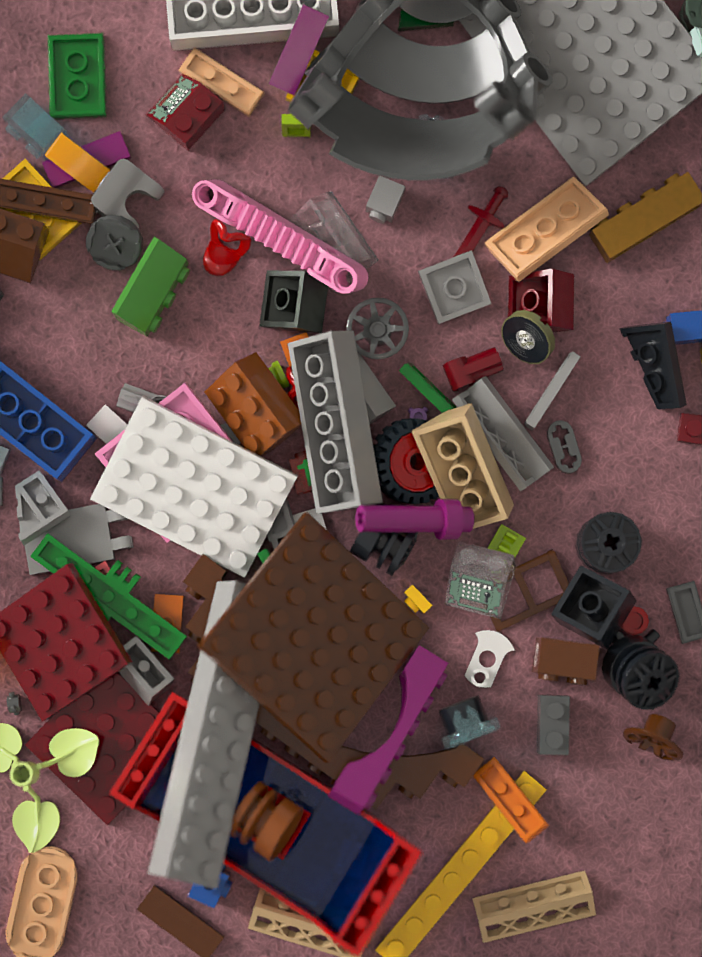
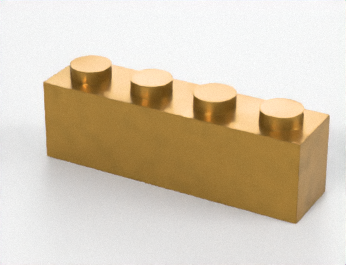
[589,172,702,263]

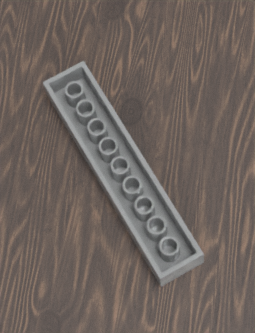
[148,581,259,889]

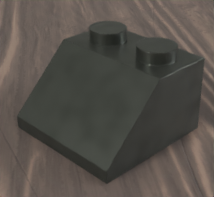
[259,270,328,333]

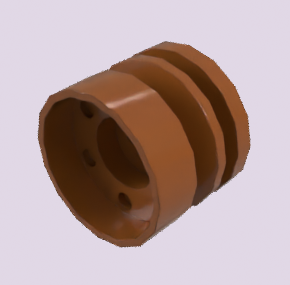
[229,781,304,862]

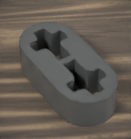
[547,420,582,474]

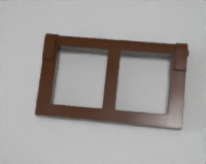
[484,549,569,632]

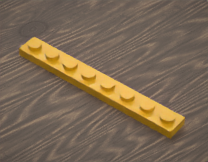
[375,771,547,957]

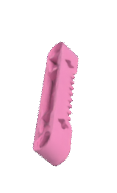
[192,180,368,293]

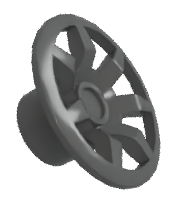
[346,298,409,360]

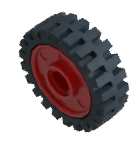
[373,418,439,504]

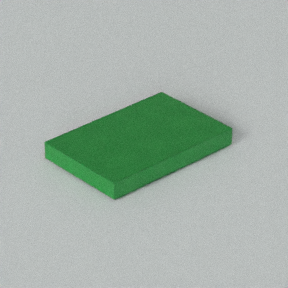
[48,33,107,119]

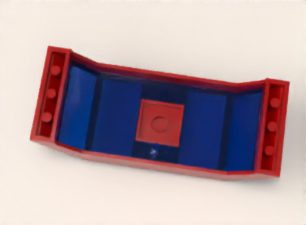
[109,692,423,957]

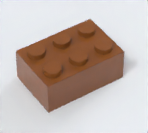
[204,352,302,457]

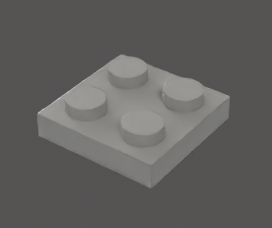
[418,250,492,324]

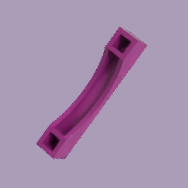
[328,645,448,815]

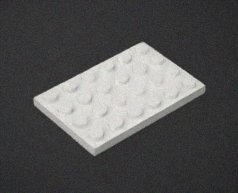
[90,396,298,578]

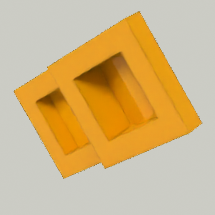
[45,132,111,193]

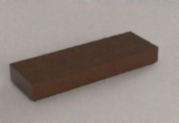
[137,884,224,957]

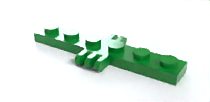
[30,533,188,660]

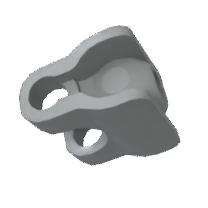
[91,159,165,228]

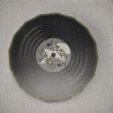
[502,310,555,364]

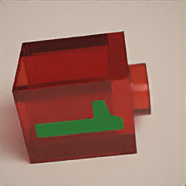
[289,451,313,495]

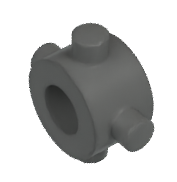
[7,692,22,715]

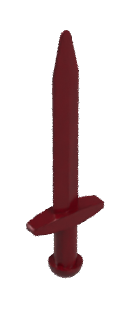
[454,186,508,257]

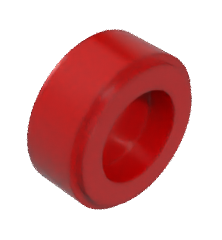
[621,606,649,635]

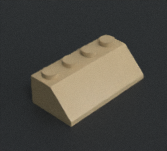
[412,403,514,529]

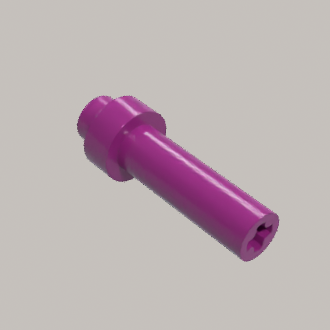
[356,499,474,540]

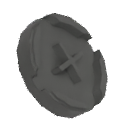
[86,215,143,270]

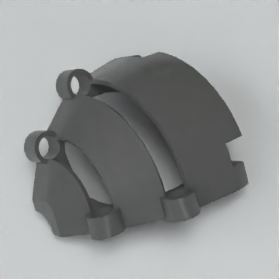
[287,0,552,180]

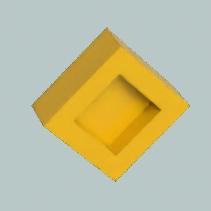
[404,584,432,614]

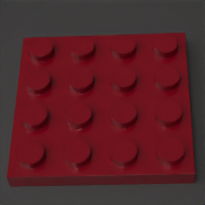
[0,563,133,722]
[25,672,177,825]

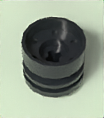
[349,503,418,576]
[575,512,642,575]
[602,635,680,710]

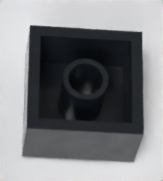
[551,565,637,650]

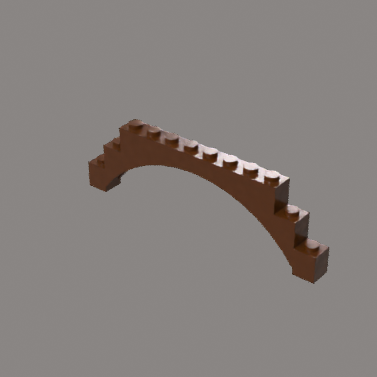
[183,554,485,811]

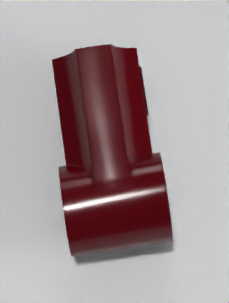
[442,347,504,392]

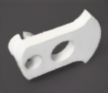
[464,630,515,688]

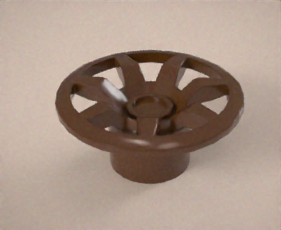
[623,714,684,761]

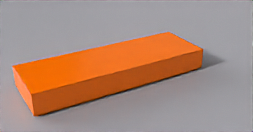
[473,757,550,844]

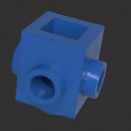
[188,864,233,909]

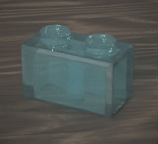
[2,93,70,160]

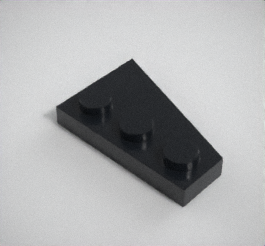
[620,321,687,409]

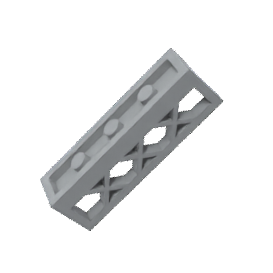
[452,376,554,491]

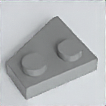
[15,470,71,546]

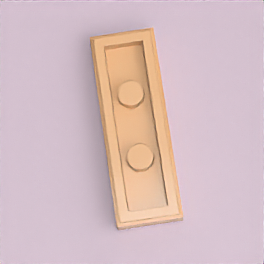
[179,47,264,117]

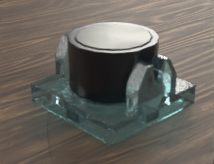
[438,695,501,749]

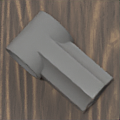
[116,383,166,413]

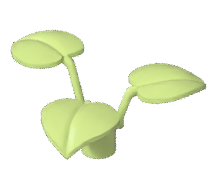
[0,723,100,853]

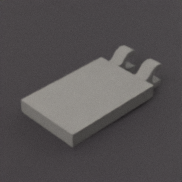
[25,504,134,575]

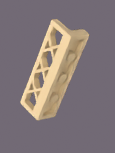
[472,871,596,943]
[248,888,363,957]

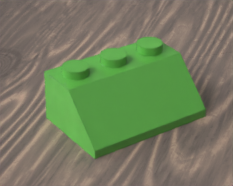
[111,237,190,337]

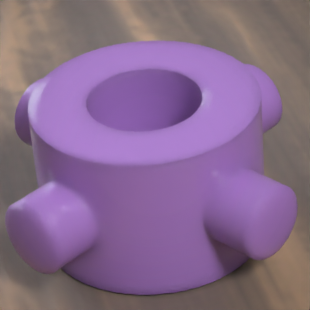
[408,407,428,420]

